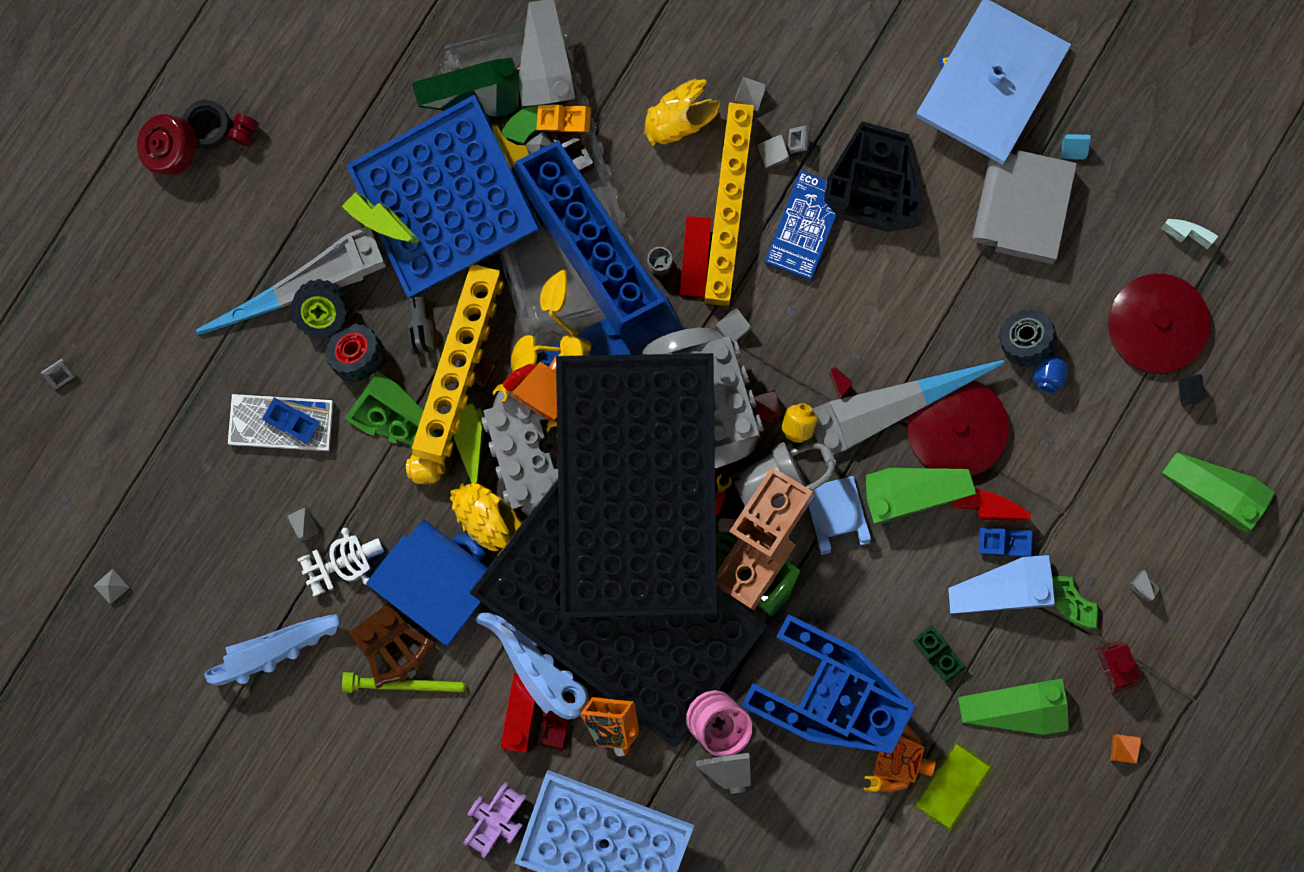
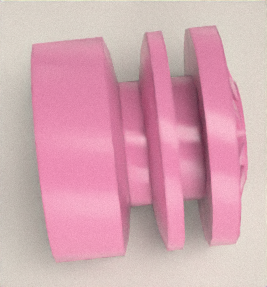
[686,690,752,757]

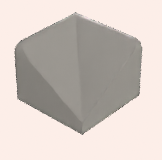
[734,77,766,112]
[288,508,319,541]
[1129,569,1159,602]

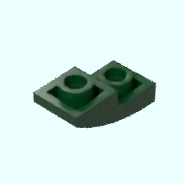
[912,625,966,683]

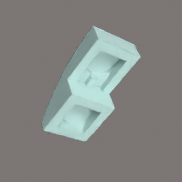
[1161,219,1218,249]

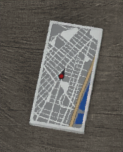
[228,394,334,451]

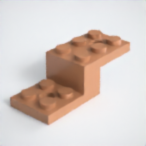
[716,467,816,610]

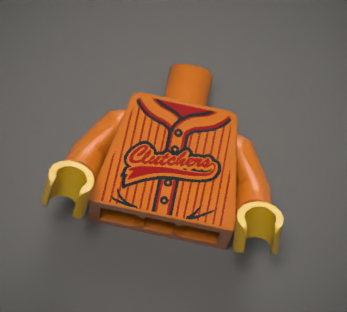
[864,725,936,793]

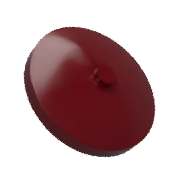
[1108,274,1210,374]
[907,380,1009,477]

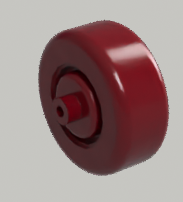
[137,114,197,176]

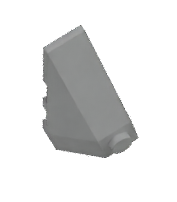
[518,0,575,106]
[695,753,751,794]

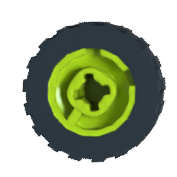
[290,279,348,338]

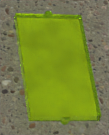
[914,743,992,830]

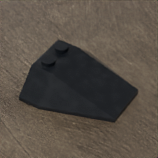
[823,121,924,232]

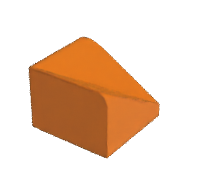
[1110,734,1141,764]

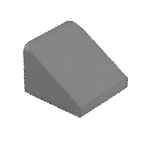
[757,135,789,169]
[716,308,751,342]

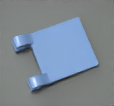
[808,476,871,555]

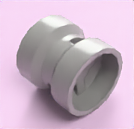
[647,247,672,276]

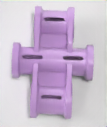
[463,781,527,858]

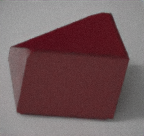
[753,390,782,422]

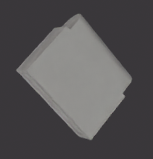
[972,150,1077,264]

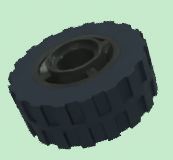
[999,309,1058,367]

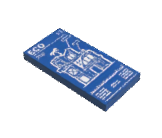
[764,170,836,281]

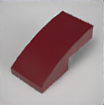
[537,694,573,750]

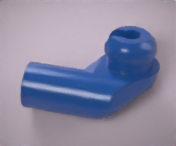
[454,534,488,561]

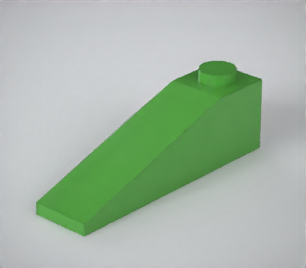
[1162,453,1275,533]

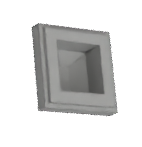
[787,125,810,154]
[524,131,553,154]
[41,358,76,390]
[94,569,130,605]

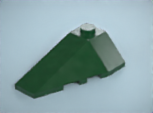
[412,57,519,118]

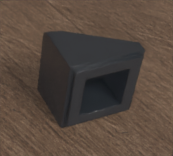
[1178,374,1205,405]

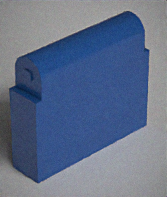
[366,519,488,647]

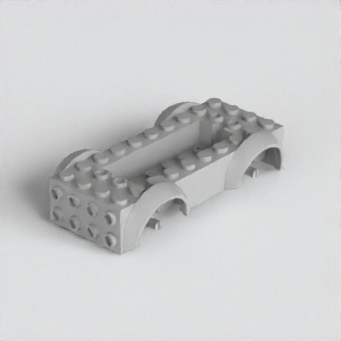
[481,328,764,516]

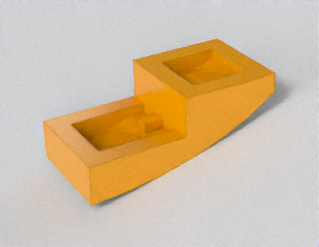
[536,105,591,132]

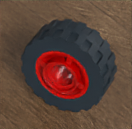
[325,324,385,382]

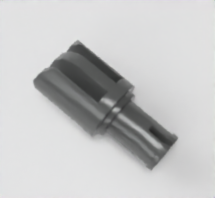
[408,297,436,355]

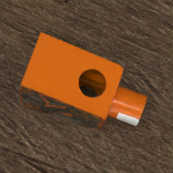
[580,697,639,756]

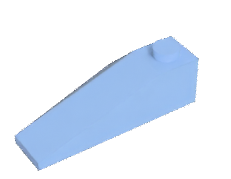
[948,555,1054,614]

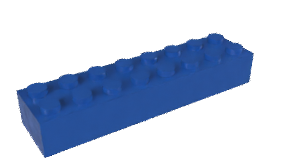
[514,140,665,336]

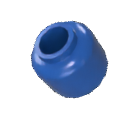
[1033,354,1069,393]

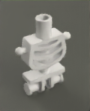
[298,528,384,597]

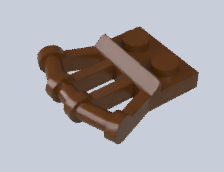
[348,603,436,689]

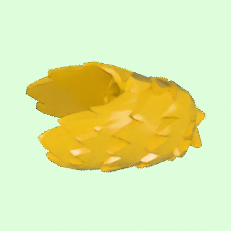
[644,78,720,146]
[450,483,523,551]

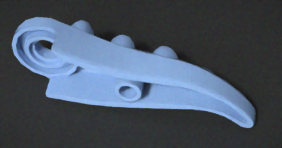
[476,612,589,719]
[204,614,341,686]

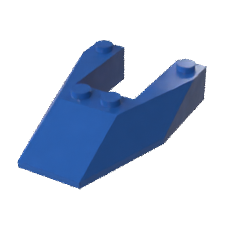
[741,614,916,754]

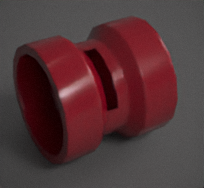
[227,113,259,147]

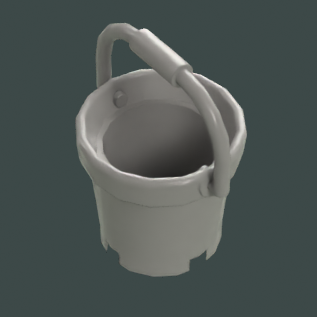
[732,442,836,508]

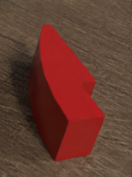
[680,216,711,298]
[951,488,1031,521]

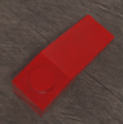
[501,673,536,753]

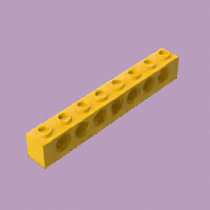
[704,102,754,307]
[412,264,504,464]

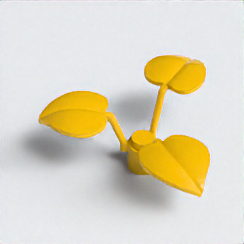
[511,270,591,372]

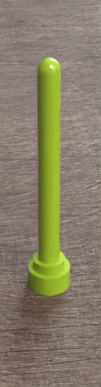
[342,672,466,693]

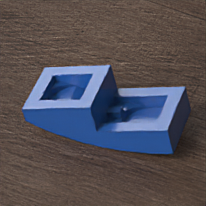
[261,397,320,444]
[979,528,1034,557]

